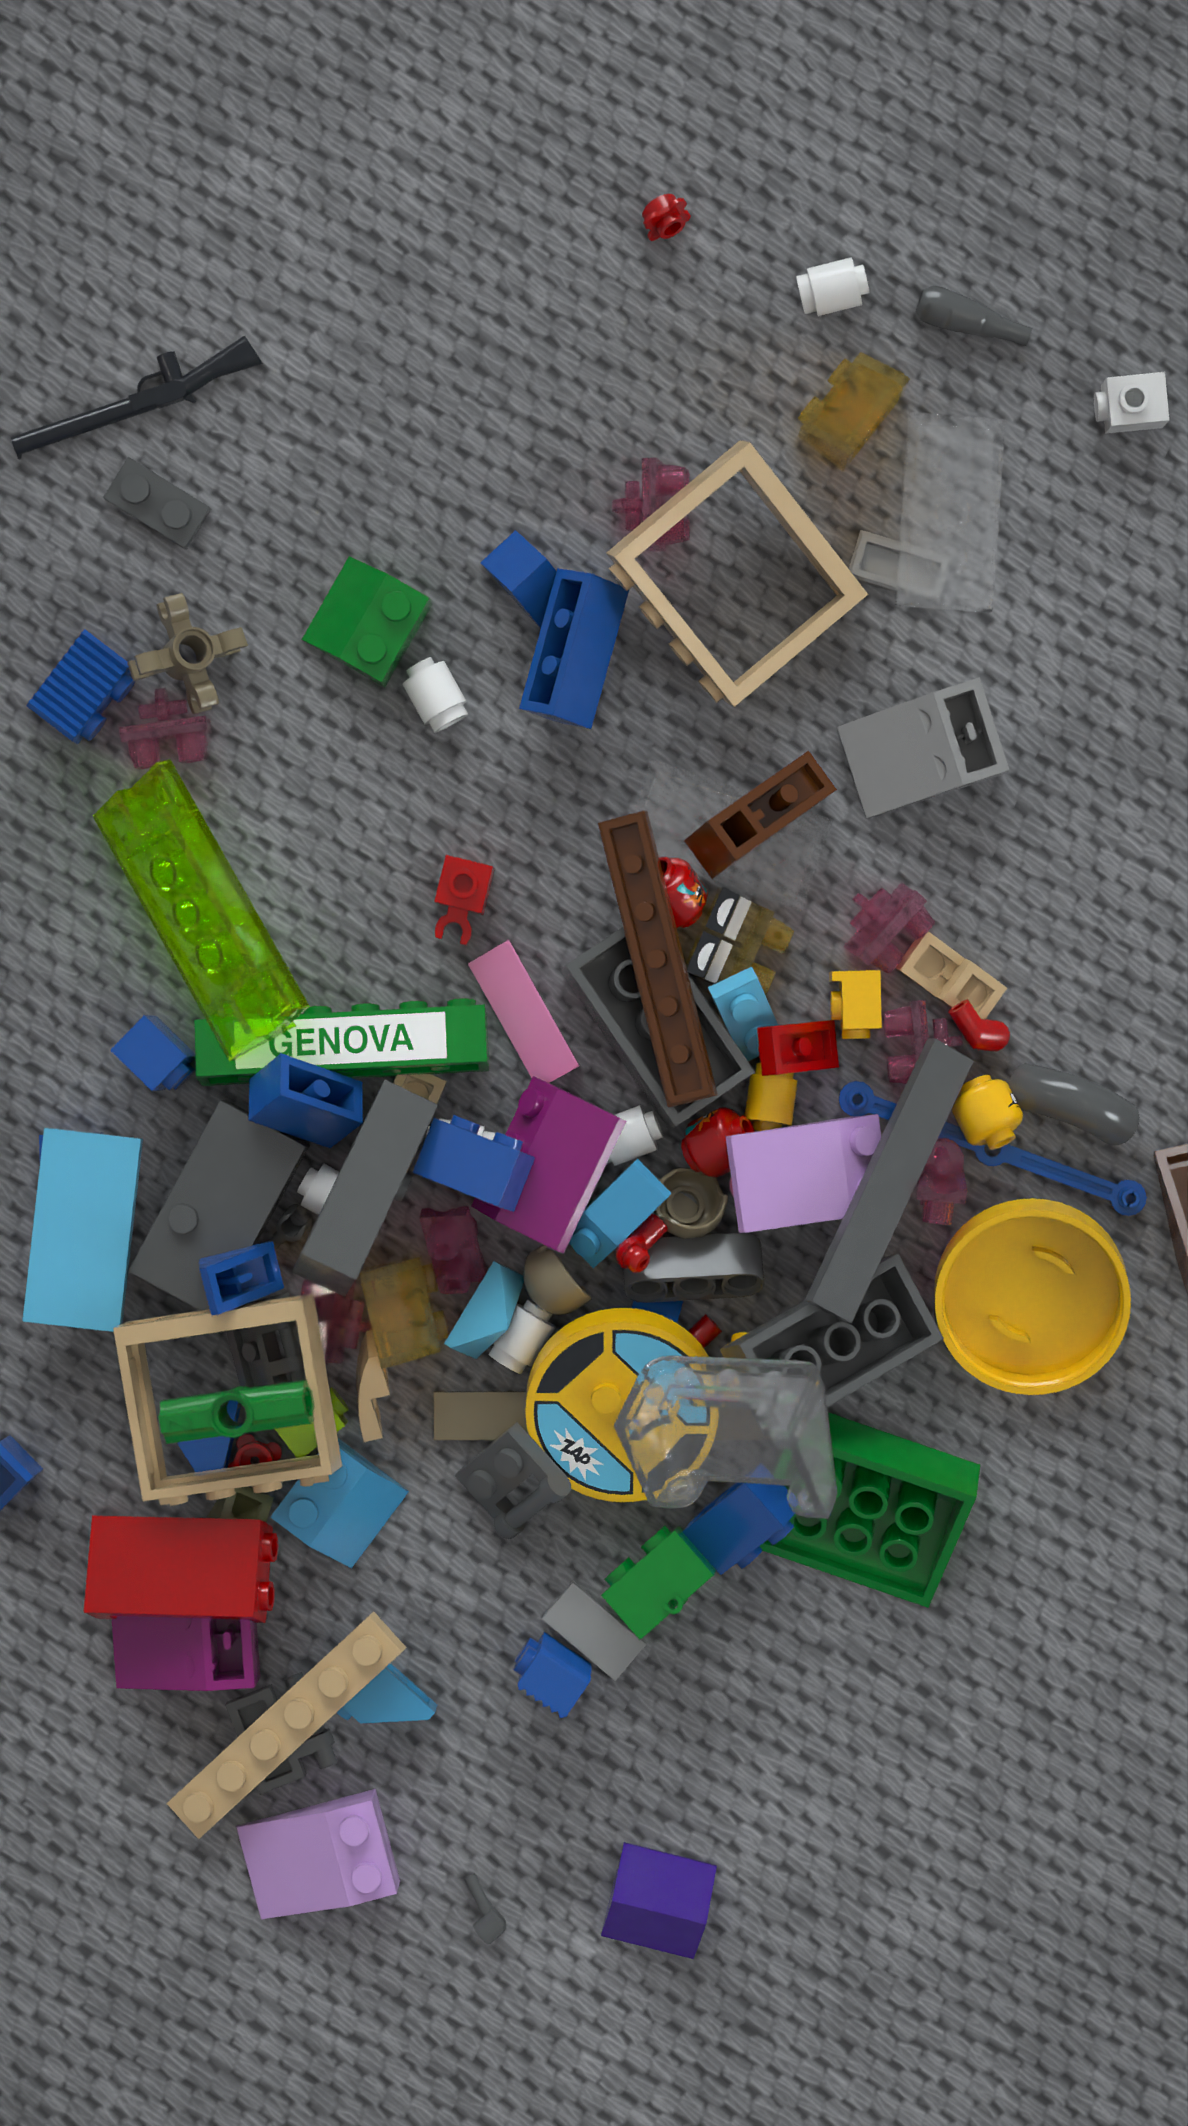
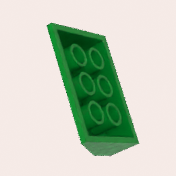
[760,1410,980,1608]

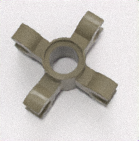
[127,593,248,715]

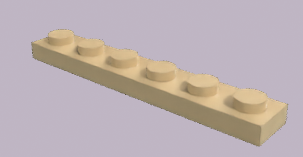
[167,1612,407,1839]

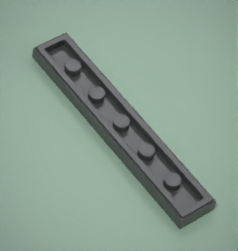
[805,1038,974,1323]

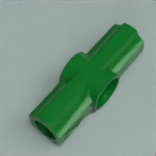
[158,1380,314,1444]

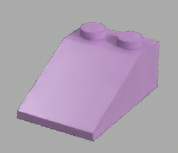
[725,1114,881,1233]
[236,1789,400,1919]

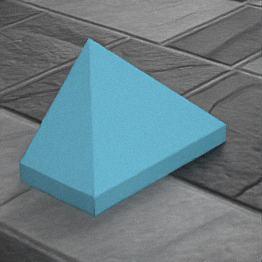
[444,1261,524,1359]

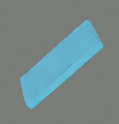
[22,1128,143,1332]

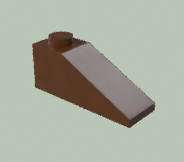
[684,751,837,879]

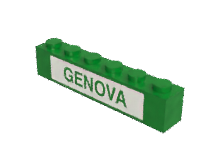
[194,998,489,1086]

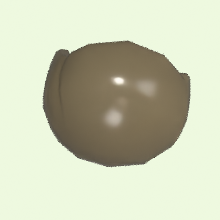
[654,1168,728,1239]
[523,1244,592,1315]

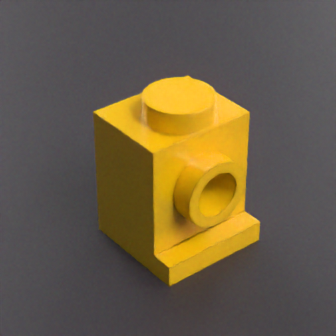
[829,970,882,1039]

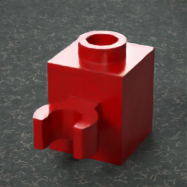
[434,855,495,945]

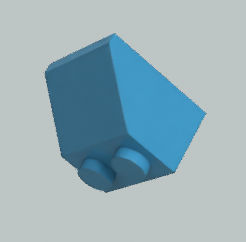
[270,1438,409,1568]

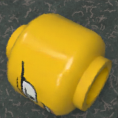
[952,1075,1023,1150]

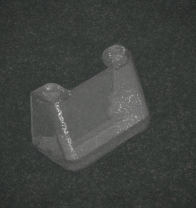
[613,1355,837,1519]

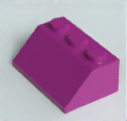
[471,1076,627,1254]

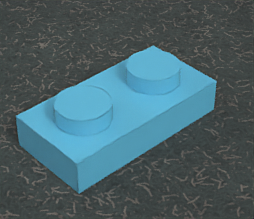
[708,966,778,1061]

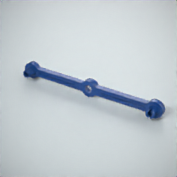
[838,1081,1147,1216]

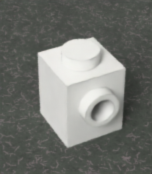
[1094,372,1169,434]

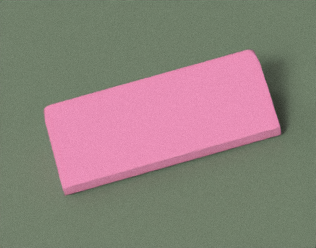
[468,940,579,1083]

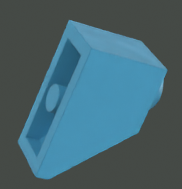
[569,1159,672,1268]
[336,1663,437,1724]

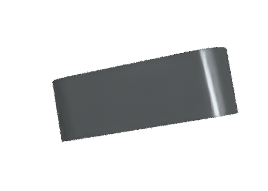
[623,1233,765,1303]

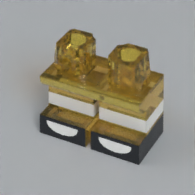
[685,887,794,995]

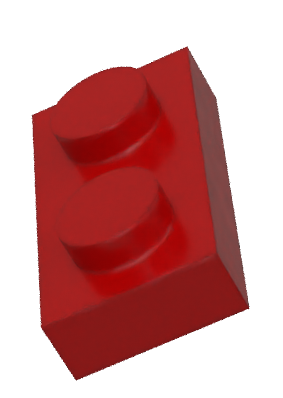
[757,1020,839,1076]

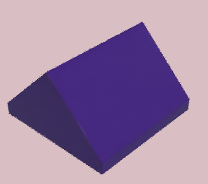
[601,1842,717,1959]

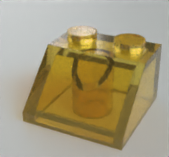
[798,352,910,471]
[359,1255,449,1369]

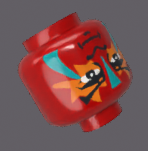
[659,857,708,928]
[681,1107,755,1178]

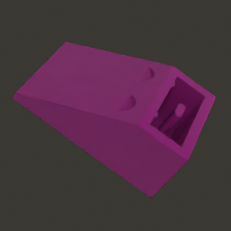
[112,1616,261,1691]

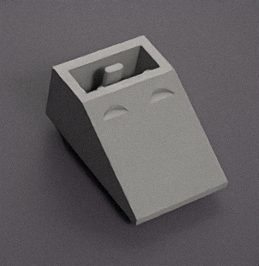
[837,677,1009,819]

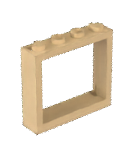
[606,440,868,707]
[113,1293,342,1506]

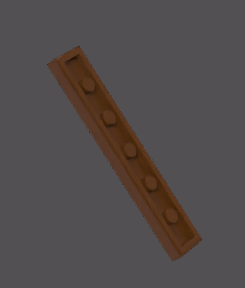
[598,810,718,1107]

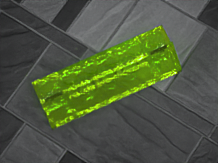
[93,759,310,1061]

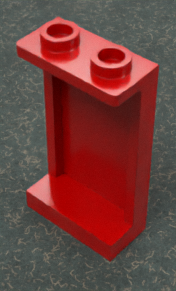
[83,1515,278,1623]

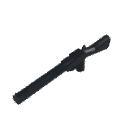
[11,335,263,460]

